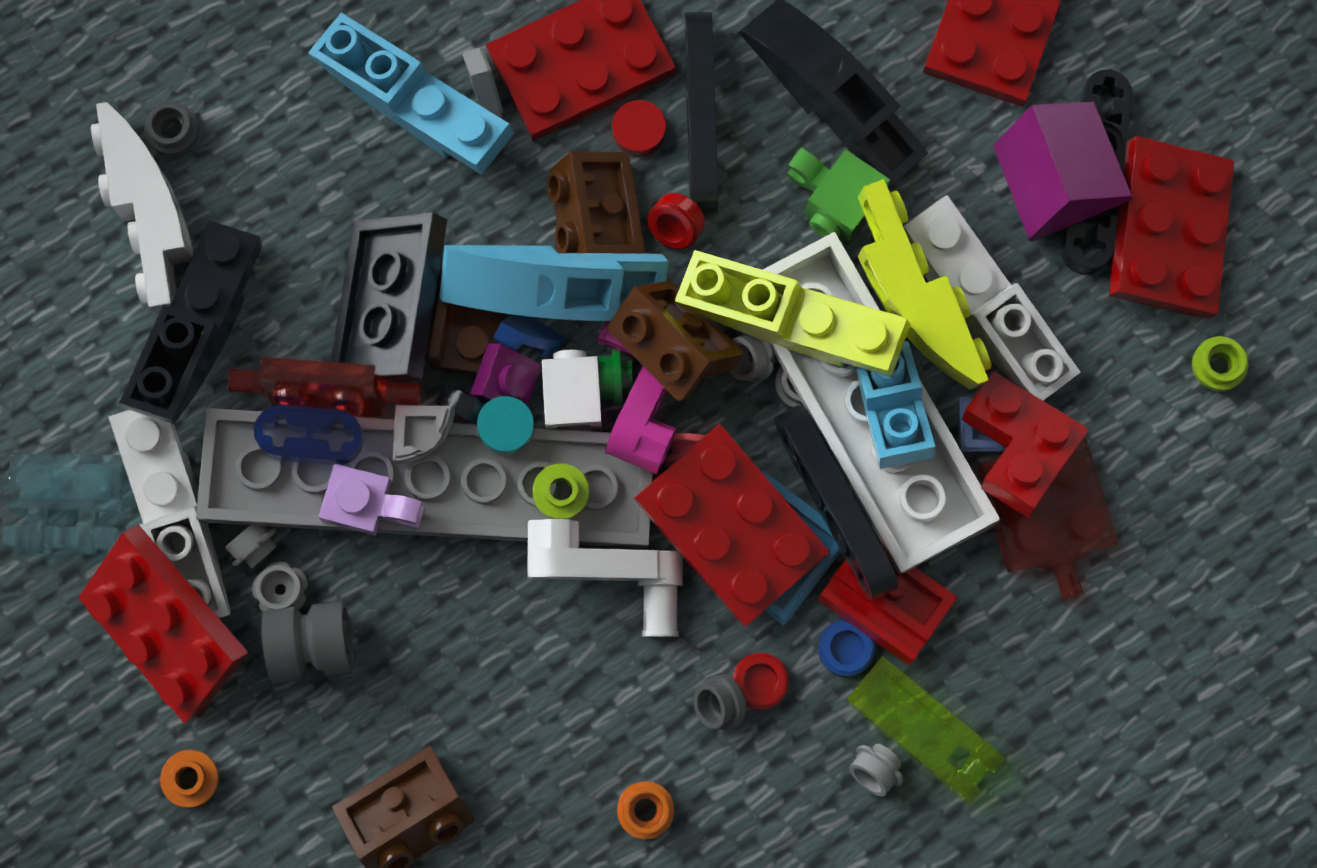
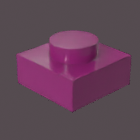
[470,343,542,407]

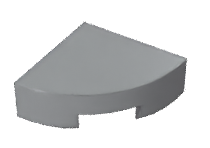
[462,47,503,117]
[392,405,455,465]

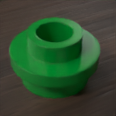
[598,349,633,405]

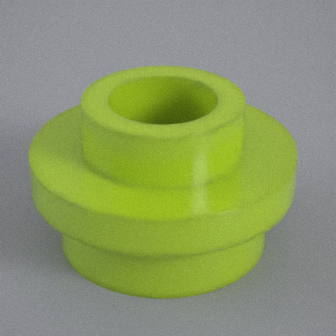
[1192,336,1249,391]
[533,463,589,519]

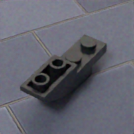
[739,0,928,188]
[119,220,262,424]

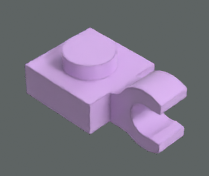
[318,463,425,536]

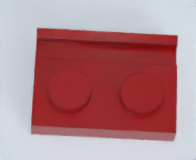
[817,541,958,666]

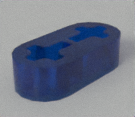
[254,405,364,465]

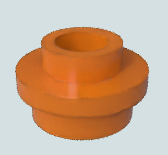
[160,750,219,808]
[617,781,674,839]

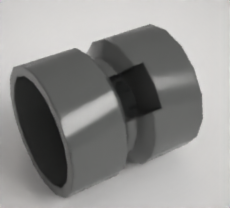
[262,601,354,684]

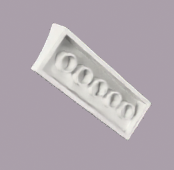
[763,232,1000,576]

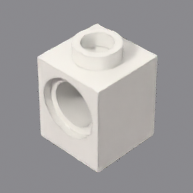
[542,350,602,432]

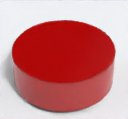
[612,100,666,157]
[648,193,705,250]
[732,653,789,710]

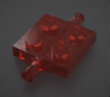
[228,357,421,419]
[977,438,1118,600]

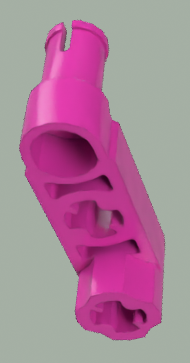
[597,321,676,474]

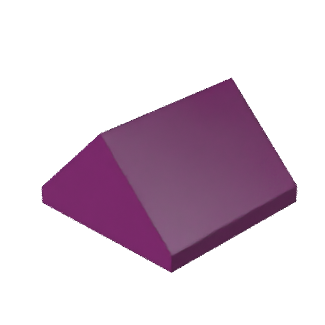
[993,102,1133,242]

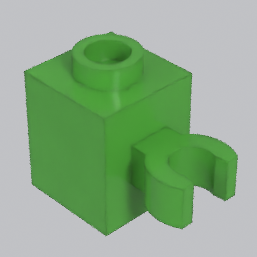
[786,148,890,245]

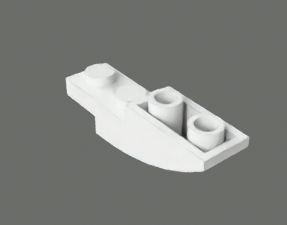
[91,102,193,317]
[903,195,1081,401]
[108,410,231,618]

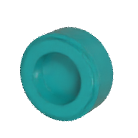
[477,396,534,455]

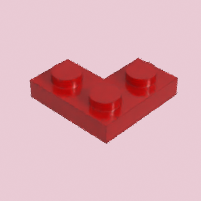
[961,371,1089,518]

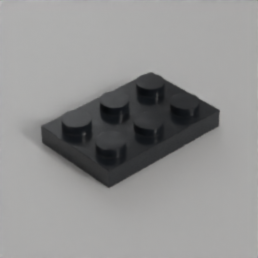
[328,212,448,384]

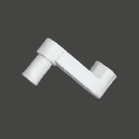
[527,519,683,637]

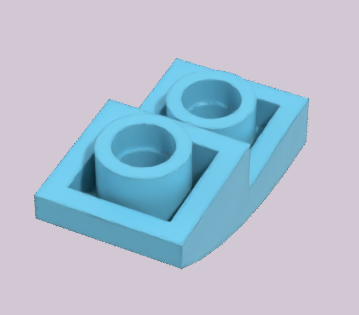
[855,341,936,469]

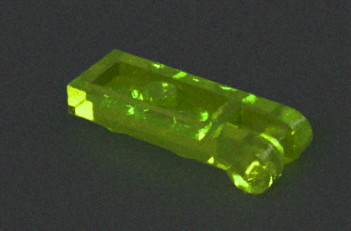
[845,656,1005,804]

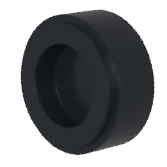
[435,384,486,424]

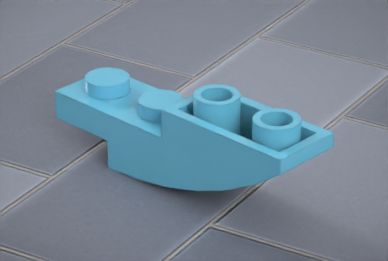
[308,13,514,175]
[440,245,669,321]

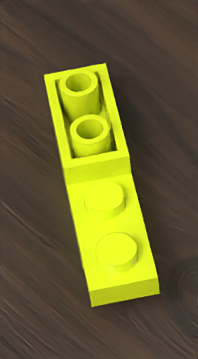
[858,179,991,390]
[675,250,911,377]

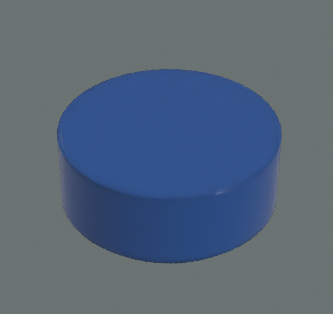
[818,620,875,677]

